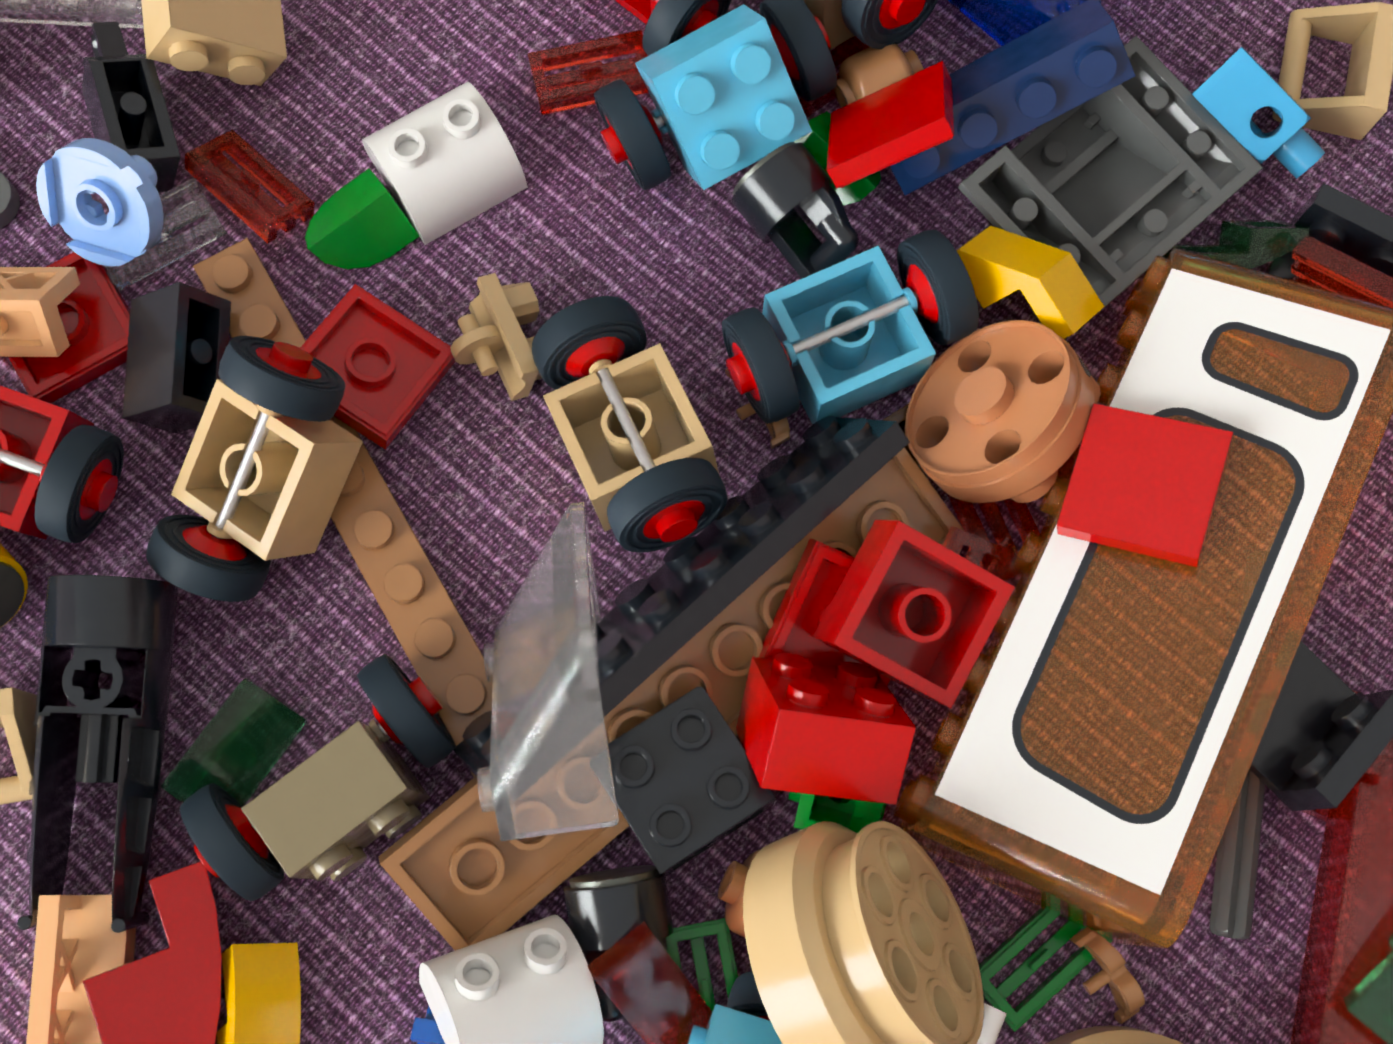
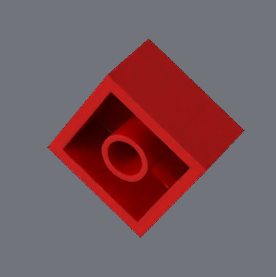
[813,519,1015,709]
[736,653,916,805]

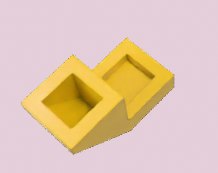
[956,226,1104,339]

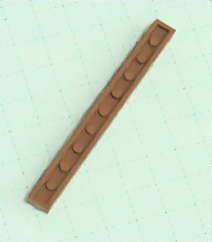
[193,238,509,777]

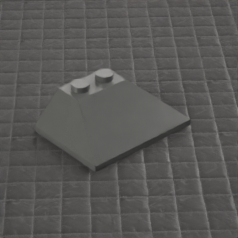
[958,36,1263,323]

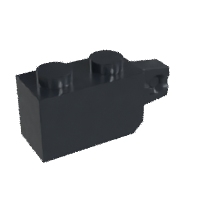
[82,22,180,193]

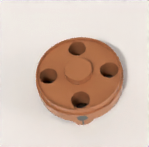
[905,320,1101,503]

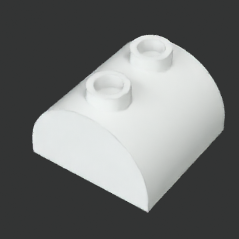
[362,82,528,245]
[419,915,604,1044]

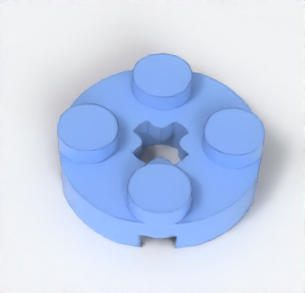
[36,138,164,267]

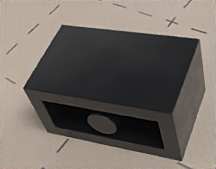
[122,282,231,434]

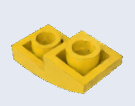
[216,942,301,1044]

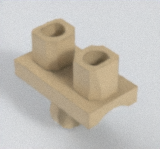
[450,273,542,401]

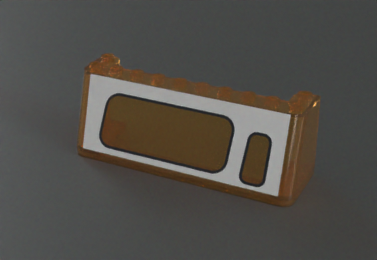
[894,248,1393,948]

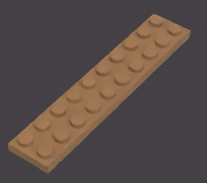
[378,447,969,951]

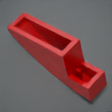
[83,861,222,1044]

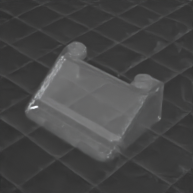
[477,502,619,841]

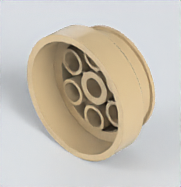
[743,821,984,1044]

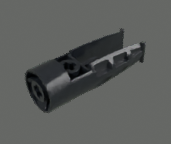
[17,575,178,933]

